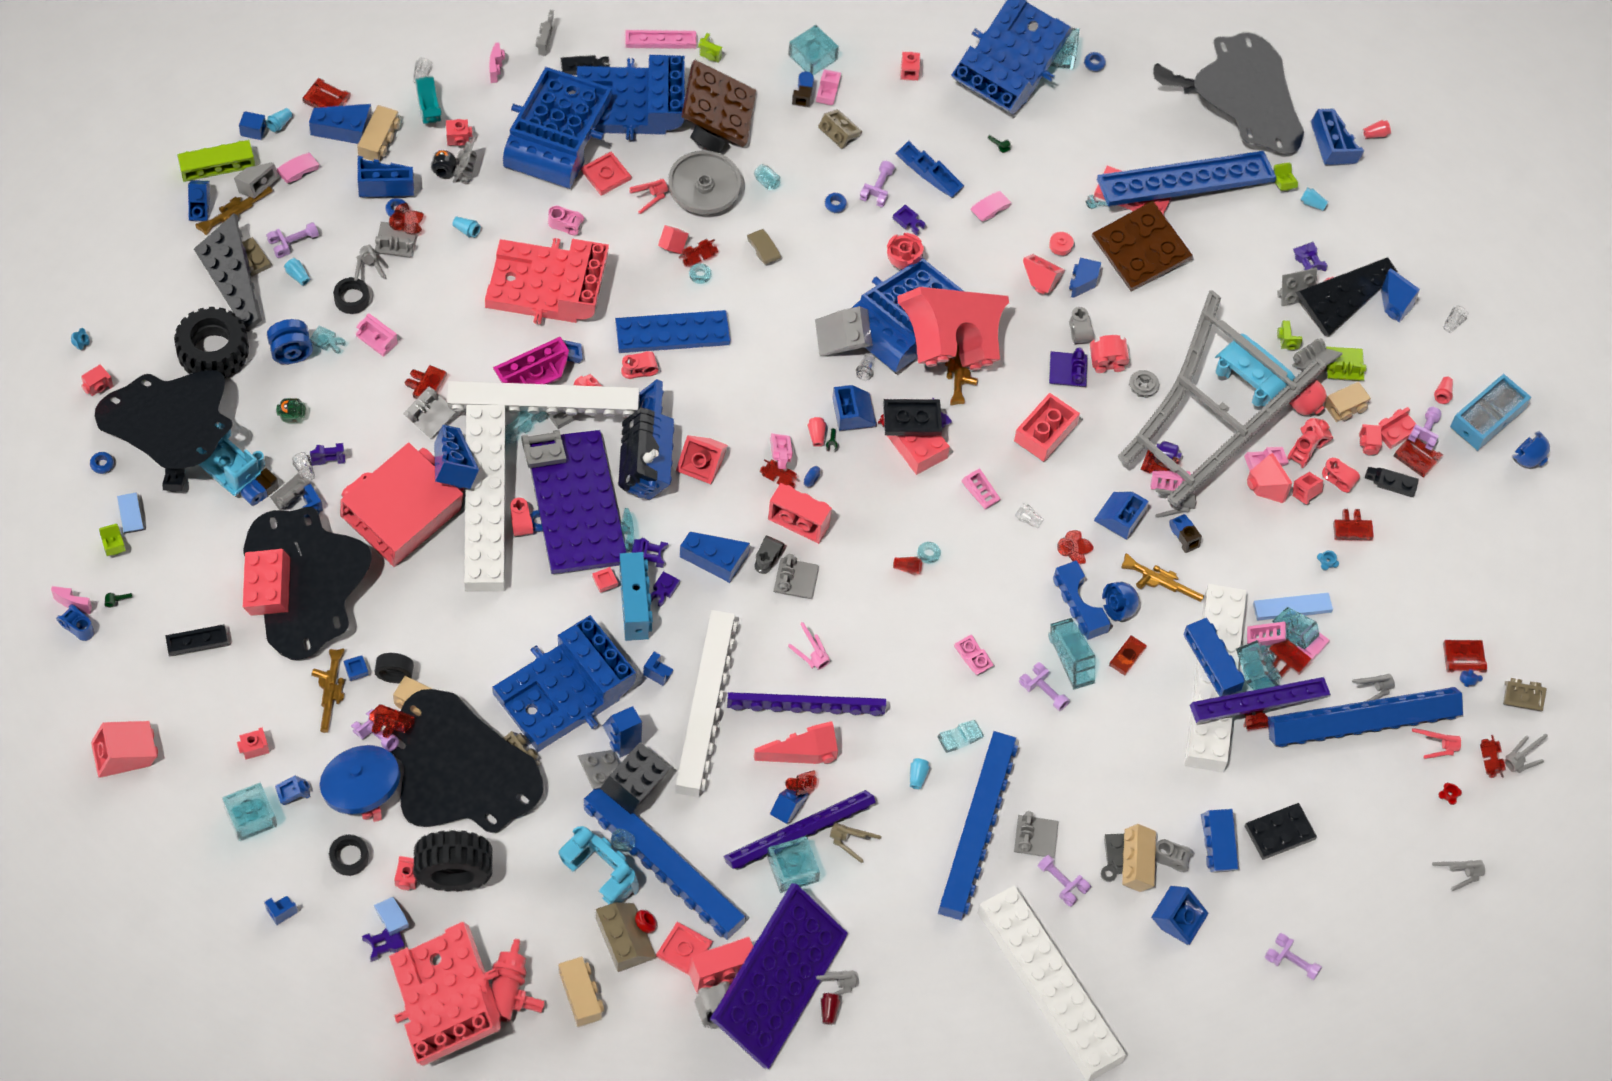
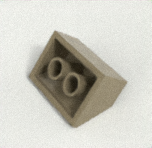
[596,902,656,972]

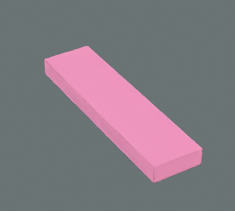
[625,30,696,49]

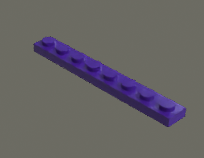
[1190,677,1331,723]
[727,692,886,716]
[724,790,876,869]

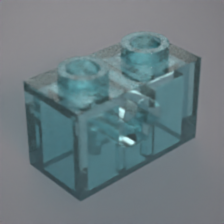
[1272,607,1320,649]

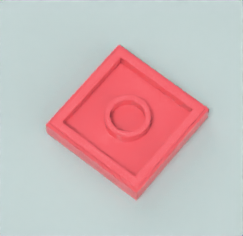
[581,151,631,196]
[656,922,713,975]

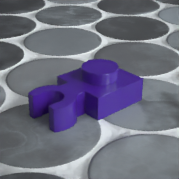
[892,204,926,235]
[650,571,680,607]

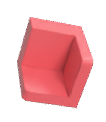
[658,225,689,254]

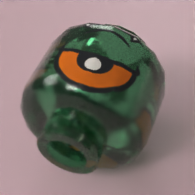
[276,398,306,423]

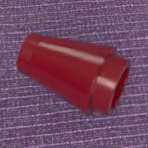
[820,993,841,1025]

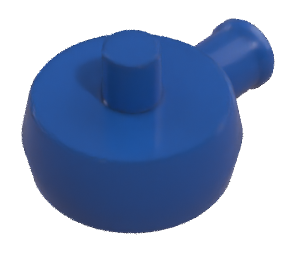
[1460,669,1483,687]

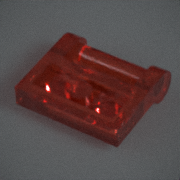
[302,78,351,108]
[1394,438,1443,478]
[1443,640,1487,673]

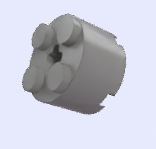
[695,981,730,1029]

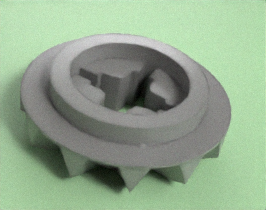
[1129,370,1159,397]

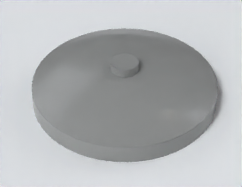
[668,150,741,214]

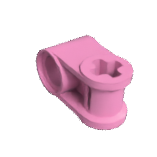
[548,205,584,235]

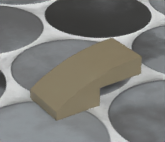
[747,229,781,264]

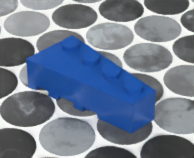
[434,425,479,489]

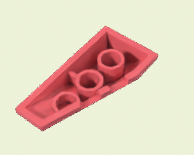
[754,721,838,764]

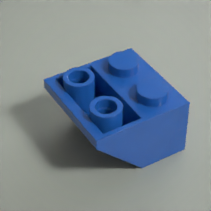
[832,385,876,431]
[1094,492,1149,540]

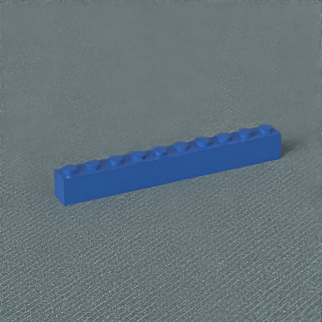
[1268,687,1463,747]
[938,731,1018,921]
[584,789,745,940]

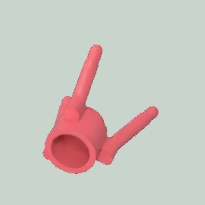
[629,179,668,214]
[1412,728,1461,759]

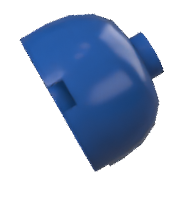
[1512,431,1550,468]
[1102,581,1139,620]

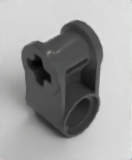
[754,535,784,574]

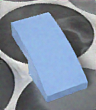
[117,492,143,533]
[374,897,409,936]

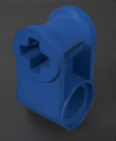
[56,604,94,641]

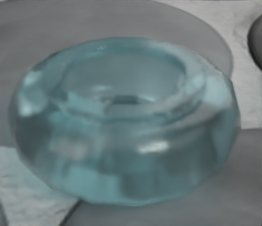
[689,263,712,284]
[917,541,941,564]

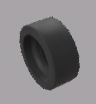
[690,125,726,153]
[333,277,370,314]
[375,653,414,684]
[329,834,369,876]

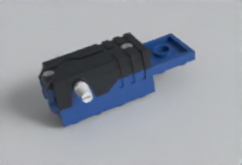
[614,379,675,500]

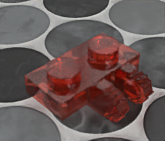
[404,365,447,399]
[1333,509,1374,541]
[1268,638,1312,679]
[369,704,415,738]

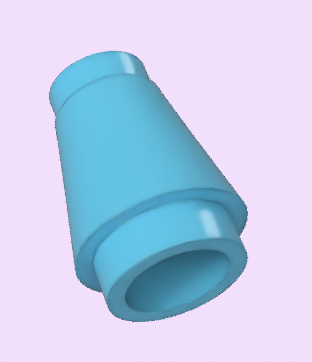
[266,108,292,132]
[1300,187,1328,211]
[452,216,481,238]
[284,258,310,286]
[910,758,930,789]

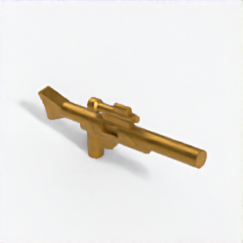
[195,186,272,235]
[945,340,978,406]
[1121,553,1204,602]
[311,648,345,733]

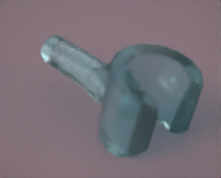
[1086,195,1108,209]

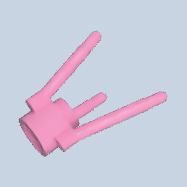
[788,622,830,670]

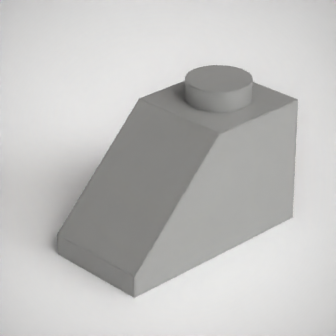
[234,162,279,198]

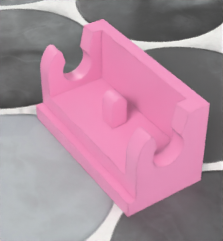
[356,313,398,357]

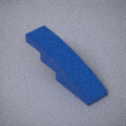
[895,141,964,198]

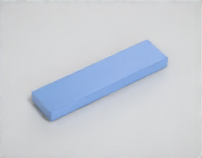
[1253,593,1333,621]

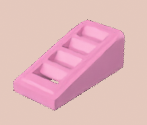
[962,468,1001,509]
[1150,471,1191,491]
[1247,622,1286,649]

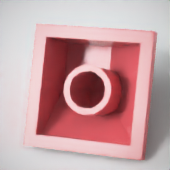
[1023,254,1065,294]
[676,435,728,484]
[1247,453,1292,503]

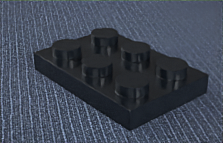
[883,399,942,436]
[1245,803,1317,860]

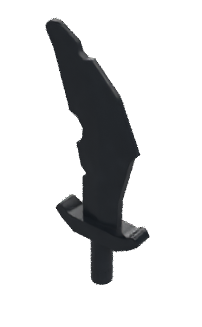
[1153,63,1197,94]

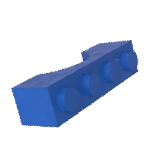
[1053,560,1111,640]

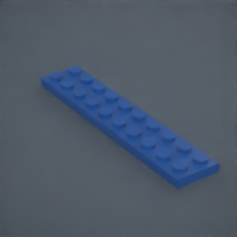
[1096,151,1276,206]

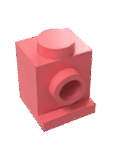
[81,364,113,396]
[1359,424,1382,455]
[1292,472,1323,505]
[237,727,269,759]
[394,856,417,890]

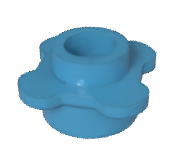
[71,328,90,350]
[1317,550,1339,570]

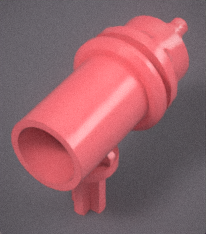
[491,939,544,1022]

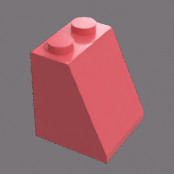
[91,721,158,778]

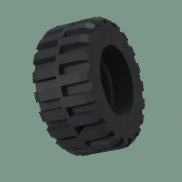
[174,307,249,378]
[413,830,493,892]

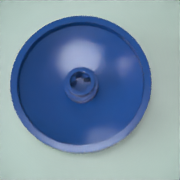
[320,745,400,814]

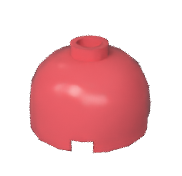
[887,233,923,269]
[1289,380,1327,415]

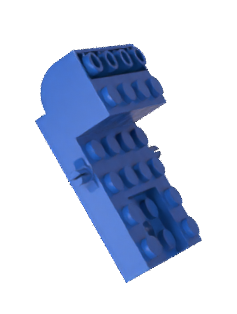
[951,0,1073,114]
[577,55,685,140]
[503,67,612,188]
[852,258,964,372]
[492,615,636,752]

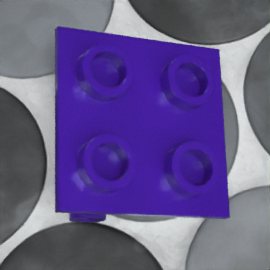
[1049,348,1087,387]

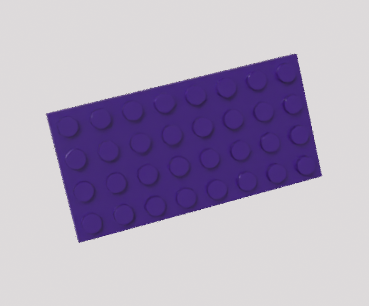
[530,430,626,574]
[710,883,848,1069]

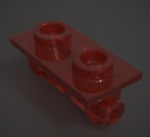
[678,239,718,267]
[760,459,800,488]
[1480,735,1506,778]
[785,770,817,796]

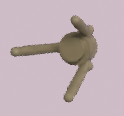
[830,823,881,863]

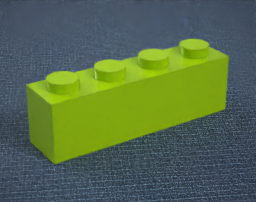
[177,140,255,182]

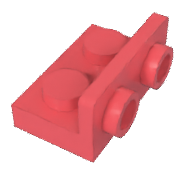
[1378,407,1417,449]

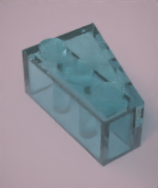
[1048,618,1095,690]

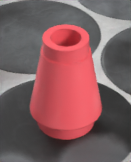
[1363,120,1391,139]
[1434,377,1453,404]
[807,417,826,447]

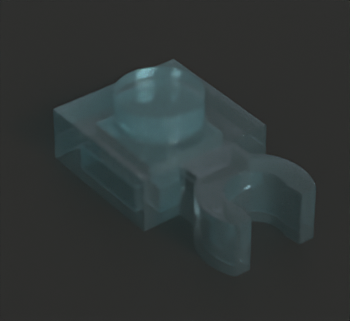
[310,326,346,353]

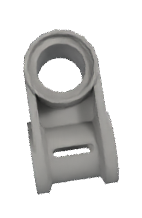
[1069,307,1093,343]
[1155,839,1194,872]

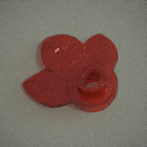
[389,203,424,234]
[1057,530,1094,564]

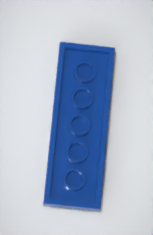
[615,310,730,353]

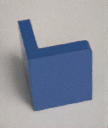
[239,111,266,140]
[643,651,673,686]
[264,896,298,925]

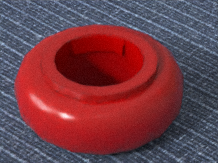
[635,910,657,933]

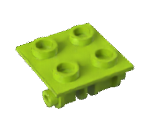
[1326,346,1366,381]

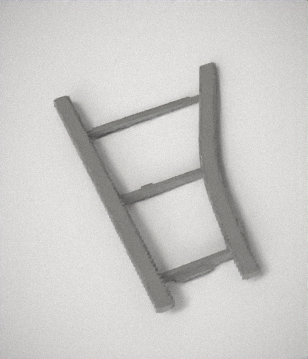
[1118,290,1326,507]

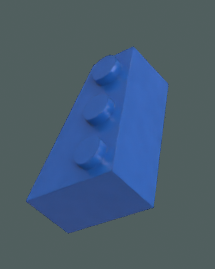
[1311,109,1364,165]
[602,706,642,758]

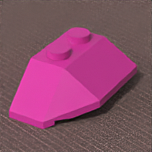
[493,336,569,385]

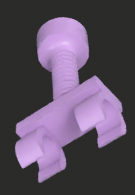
[860,161,895,207]
[266,222,319,258]
[1408,407,1441,450]
[1019,662,1070,711]
[351,709,399,751]
[1038,855,1091,907]
[1265,933,1322,980]

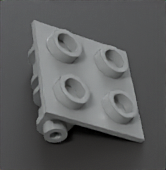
[452,136,477,184]
[375,222,417,257]
[1277,268,1317,306]
[1292,339,1343,370]
[403,386,457,439]
[773,554,818,599]
[578,750,619,790]
[1014,811,1058,858]

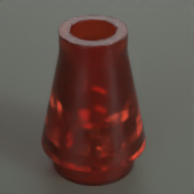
[893,556,922,575]

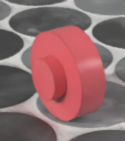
[1049,232,1074,255]

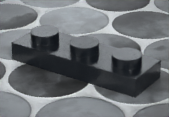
[165,624,228,656]

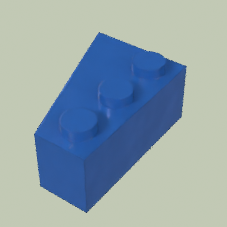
[309,104,372,144]
[358,156,414,197]
[680,531,750,583]
[1201,809,1238,872]

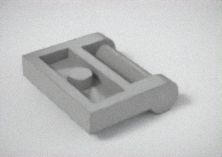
[521,430,566,468]

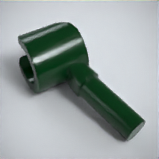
[988,135,1011,153]
[826,428,837,452]
[104,593,132,608]

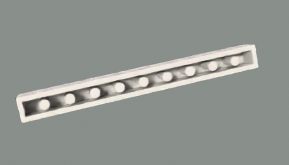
[447,381,640,417]
[675,610,737,797]

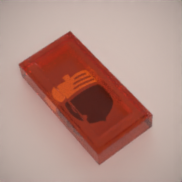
[1109,635,1147,676]

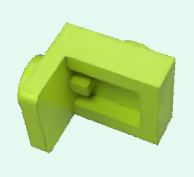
[698,33,722,63]
[1274,162,1298,191]
[1277,320,1302,350]
[99,523,126,556]

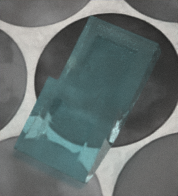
[621,508,634,553]
[937,720,984,753]

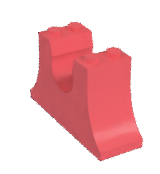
[897,287,1009,370]

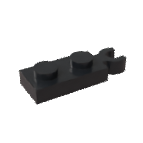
[561,55,610,75]

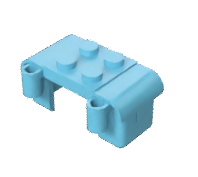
[1215,334,1295,407]
[196,423,265,496]
[558,826,639,904]

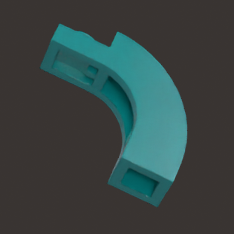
[415,76,442,124]

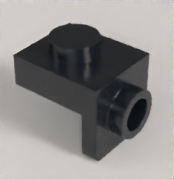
[162,468,186,492]

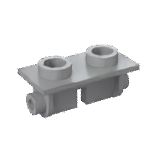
[270,473,310,511]

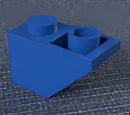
[188,180,210,221]
[1069,257,1101,298]
[770,784,809,824]

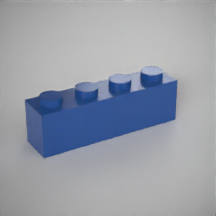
[1183,617,1245,697]

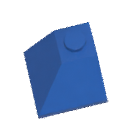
[1381,268,1420,322]

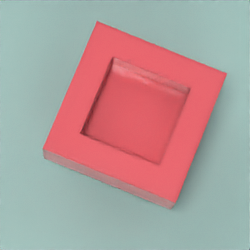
[592,567,618,593]

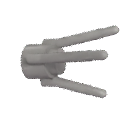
[354,244,384,281]
[1155,488,1195,518]
[1352,674,1394,701]
[1505,734,1548,773]
[1432,860,1485,891]
[816,971,856,995]

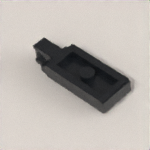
[1365,467,1419,497]

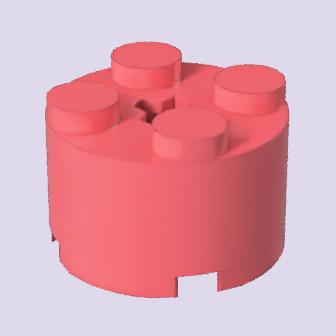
[1090,335,1129,373]

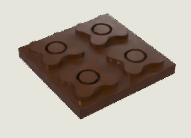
[681,59,756,147]
[1092,201,1193,291]

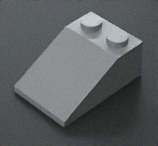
[815,306,873,356]

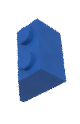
[1151,886,1209,945]

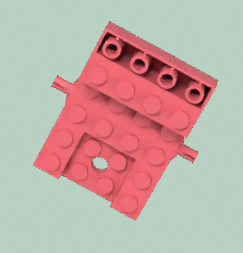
[485,238,609,324]
[389,921,501,1066]

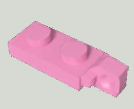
[770,433,793,470]

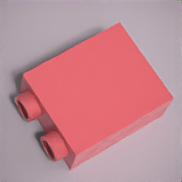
[340,442,464,567]

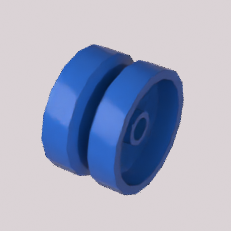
[267,319,313,364]

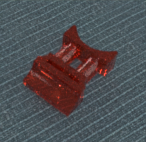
[1140,449,1180,482]
[1243,710,1268,731]

